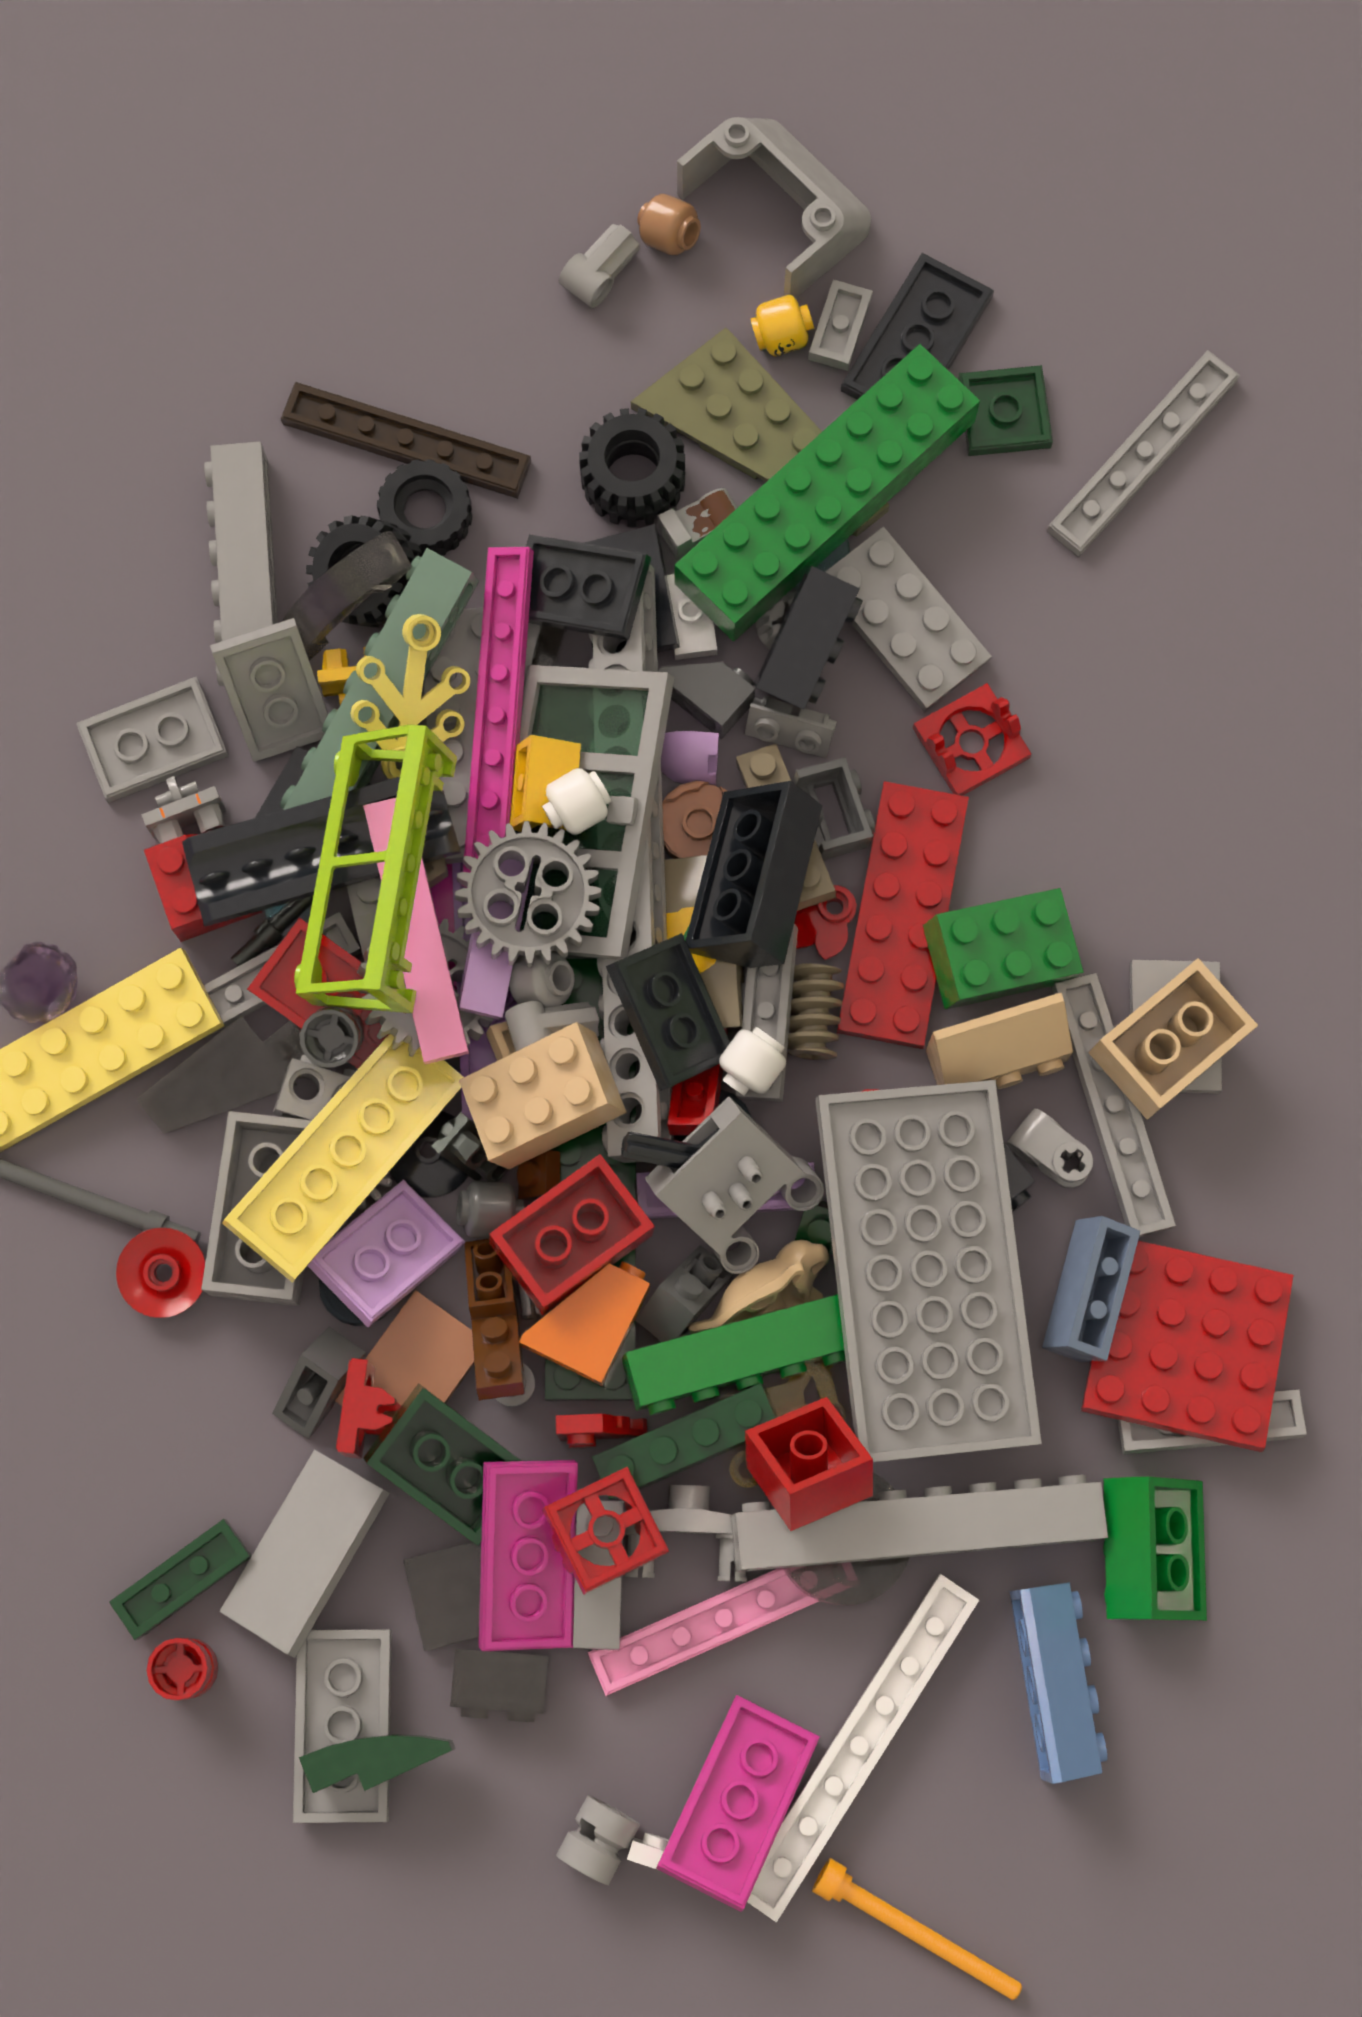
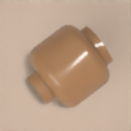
[637,194,701,256]

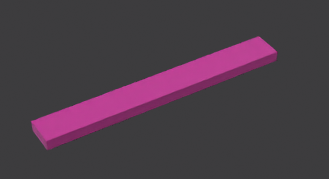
[462,547,534,888]

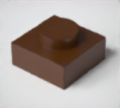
[517,1150,560,1201]

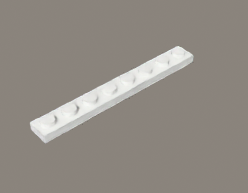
[747,1574,979,1922]

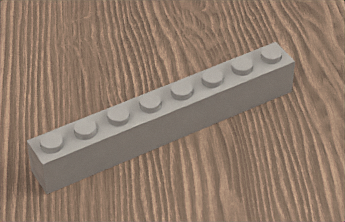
[731,1475,1108,1572]

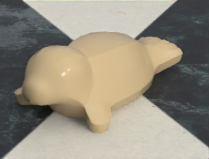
[688,1240,829,1334]

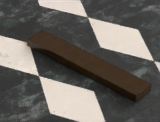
[281,382,532,499]

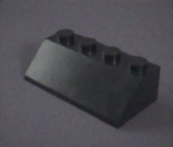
[686,781,823,968]

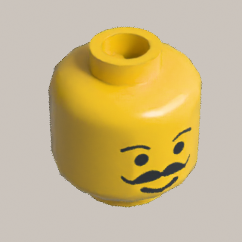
[750,295,814,357]

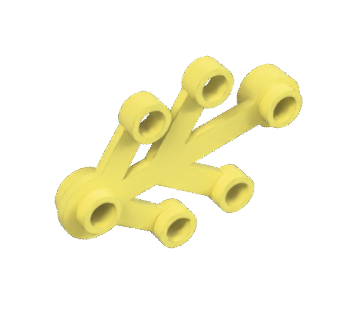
[350,614,470,779]

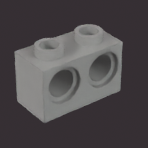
[273,1055,356,1120]

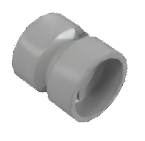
[556,1795,640,1886]

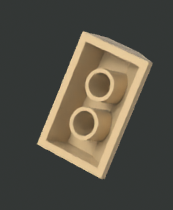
[926,993,1073,1089]

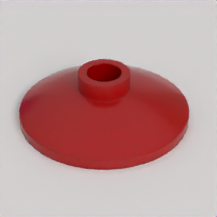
[116,1228,206,1318]

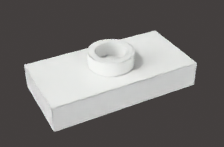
[667,574,717,660]

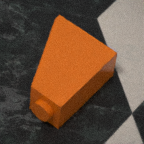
[519,1262,650,1386]

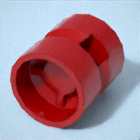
[146,1638,218,1701]

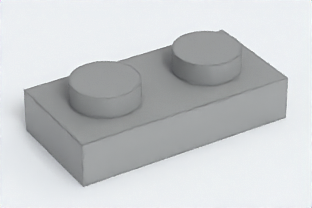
[808,279,873,371]

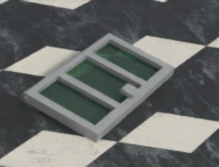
[515,665,674,960]

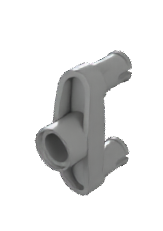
[625,1485,747,1582]

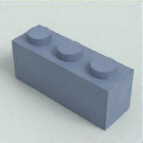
[1042,1216,1140,1362]

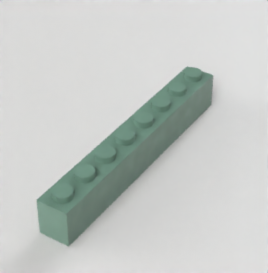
[280,548,479,810]

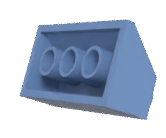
[1009,1582,1107,1784]

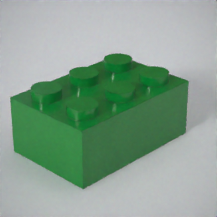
[923,888,1084,1010]

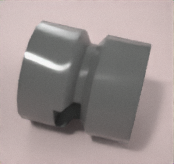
[300,1006,364,1067]

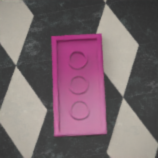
[479,1460,578,1651]
[656,1695,820,1912]

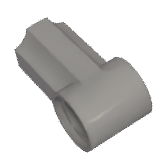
[558,224,640,308]
[505,1001,599,1052]

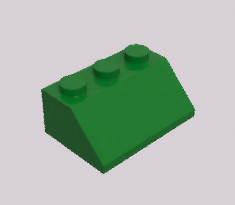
[1103,1476,1207,1621]

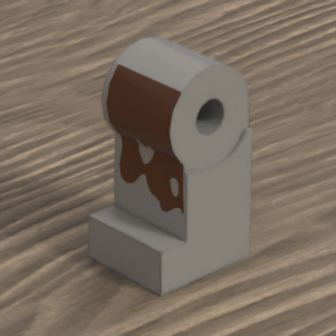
[658,488,737,562]

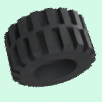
[579,408,686,527]
[306,515,421,627]

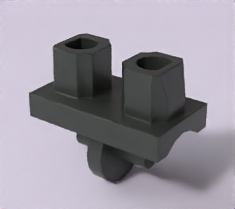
[431,1112,509,1182]

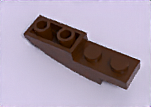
[464,1239,525,1401]

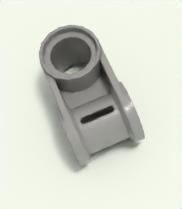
[1006,1108,1093,1188]

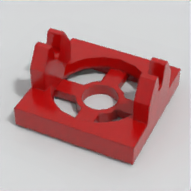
[913,683,1032,796]
[336,1358,401,1459]
[542,1467,669,1595]

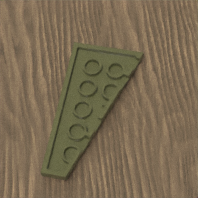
[630,327,889,537]

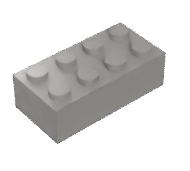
[201,1111,312,1306]

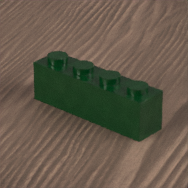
[592,1383,778,1500]

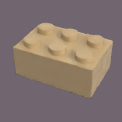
[1088,958,1258,1120]
[459,1022,627,1169]

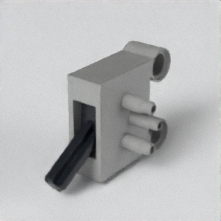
[621,1096,824,1274]

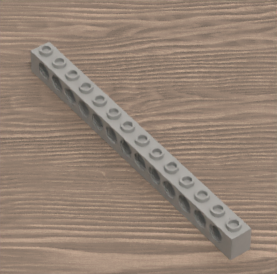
[588,564,674,1163]

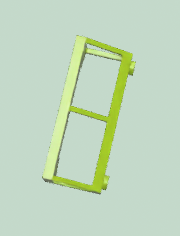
[294,725,457,1013]

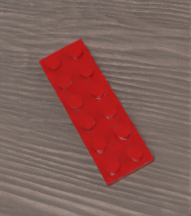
[837,781,969,1049]

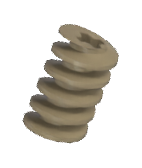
[787,963,844,1060]

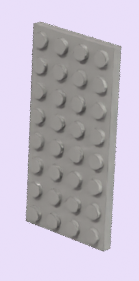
[815,1080,1042,1462]

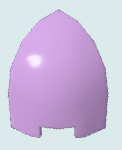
[661,731,719,786]

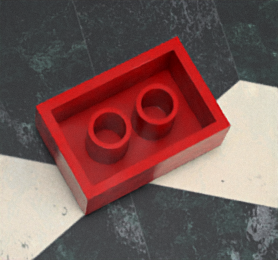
[489,1154,655,1316]

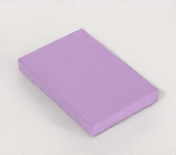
[308,1179,465,1328]

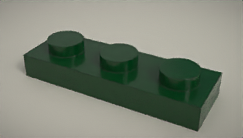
[109,1519,252,1640]

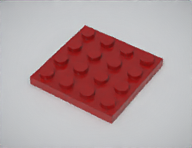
[1081,1241,1294,1452]

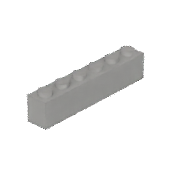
[204,441,278,686]

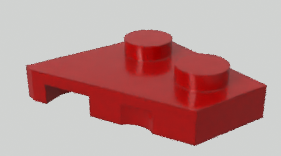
[556,1414,647,1449]

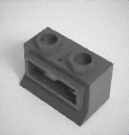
[792,757,875,861]

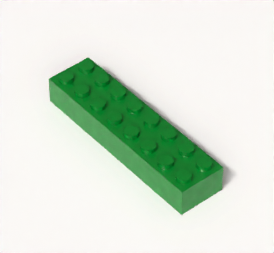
[674,344,980,642]

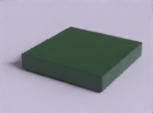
[958,365,1053,456]

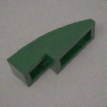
[298,1734,456,1793]

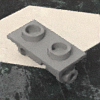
[744,695,837,758]

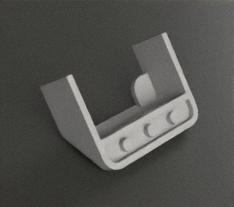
[677,117,871,298]

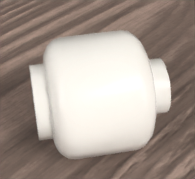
[542,768,612,835]
[719,1027,786,1096]

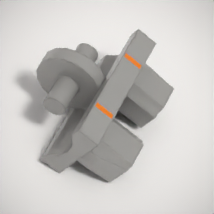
[141,776,226,844]

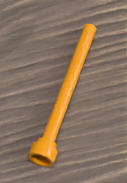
[812,1858,1022,2000]

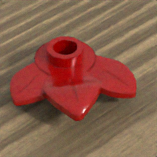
[794,885,857,960]

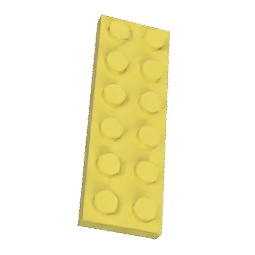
[0,948,225,1152]
[222,1034,464,1283]

